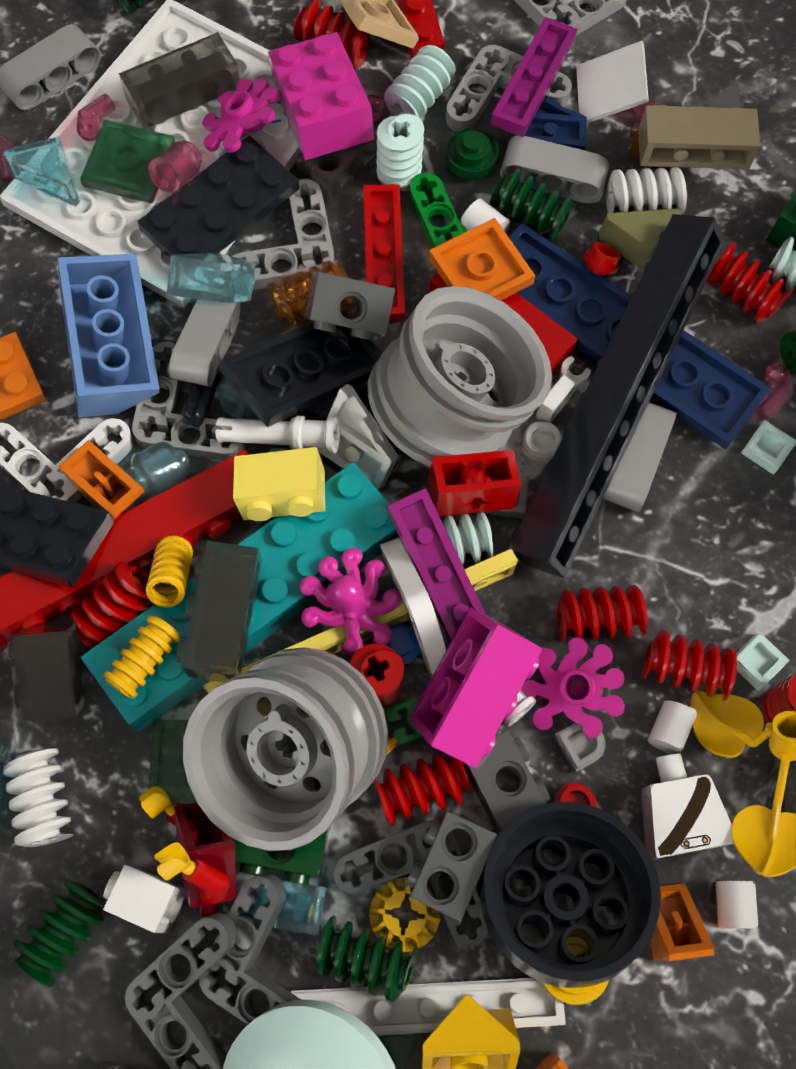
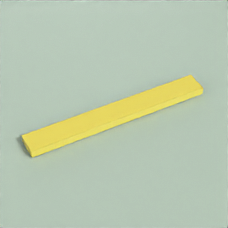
[205,548,518,694]

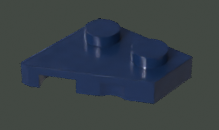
[513,97,587,150]

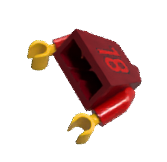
[139,786,236,917]

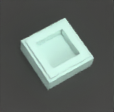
[741,420,796,475]
[736,631,790,691]

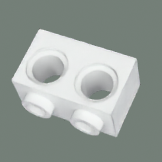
[103,864,187,933]

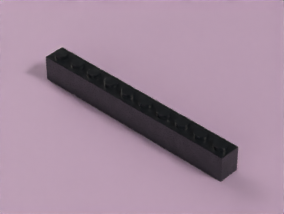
[508,214,726,578]

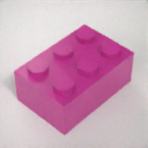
[268,32,375,160]
[409,607,542,769]

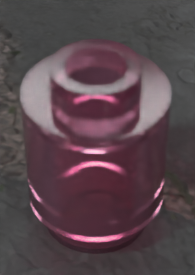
[149,141,202,193]

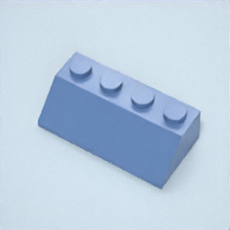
[58,254,160,418]

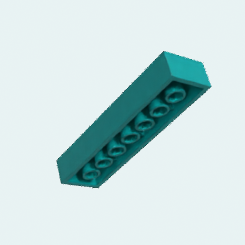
[80,462,401,733]

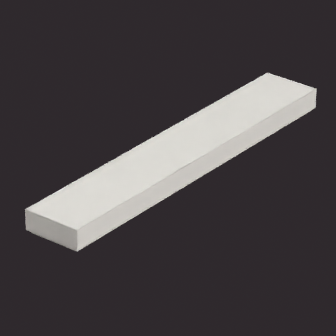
[291,978,566,1036]

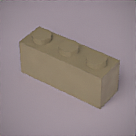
[638,105,761,169]

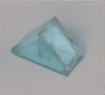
[3,136,80,207]
[254,881,328,935]

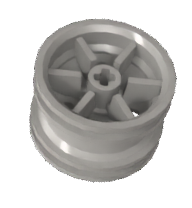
[368,286,552,467]
[183,647,388,851]

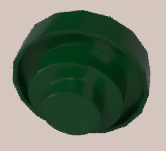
[445,128,498,179]

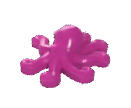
[202,78,281,153]
[299,548,402,657]
[520,637,625,738]

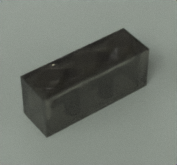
[119,32,240,129]
[177,541,262,683]

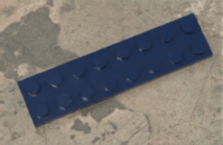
[509,223,771,450]

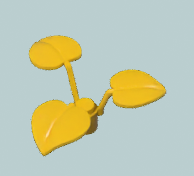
[690,690,796,877]

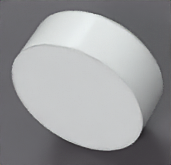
[522,421,562,462]

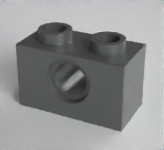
[304,272,395,340]
[462,730,550,836]

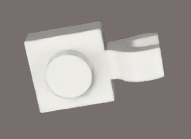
[535,356,591,423]

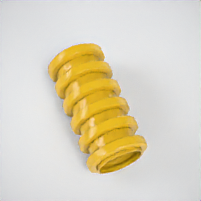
[145,536,193,607]
[103,615,180,699]

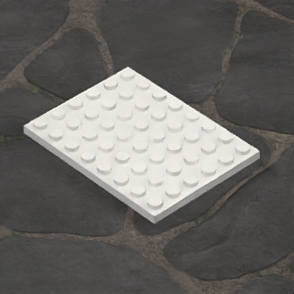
[0,0,302,308]

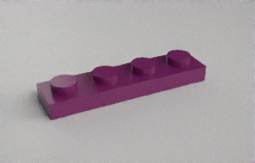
[490,17,578,137]
[386,488,486,643]

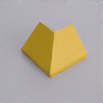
[421,994,520,1069]

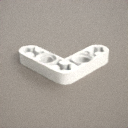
[0,418,134,503]
[380,537,447,678]

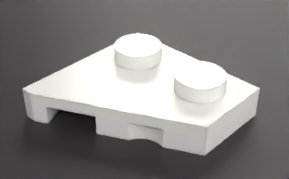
[317,384,399,491]

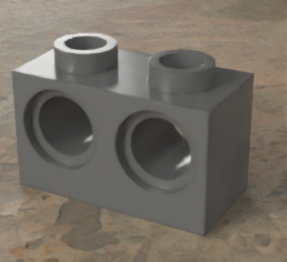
[405,811,497,921]

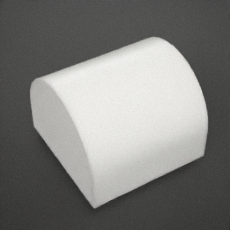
[460,198,510,233]
[648,701,697,755]
[715,881,758,929]

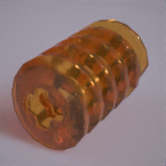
[267,259,352,326]

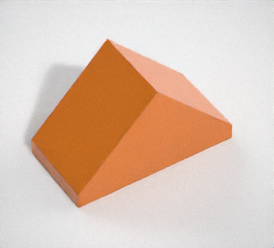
[58,440,145,519]
[650,883,714,961]

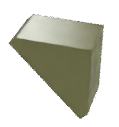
[599,208,682,270]

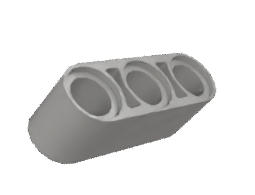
[0,24,101,110]
[500,136,609,203]
[169,294,240,387]
[603,403,677,513]

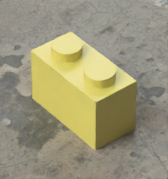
[233,447,325,521]

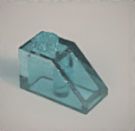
[166,253,256,303]

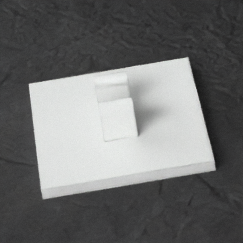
[576,41,649,123]

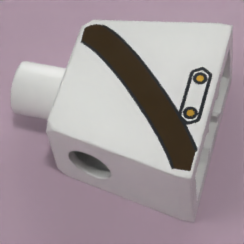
[641,753,733,860]

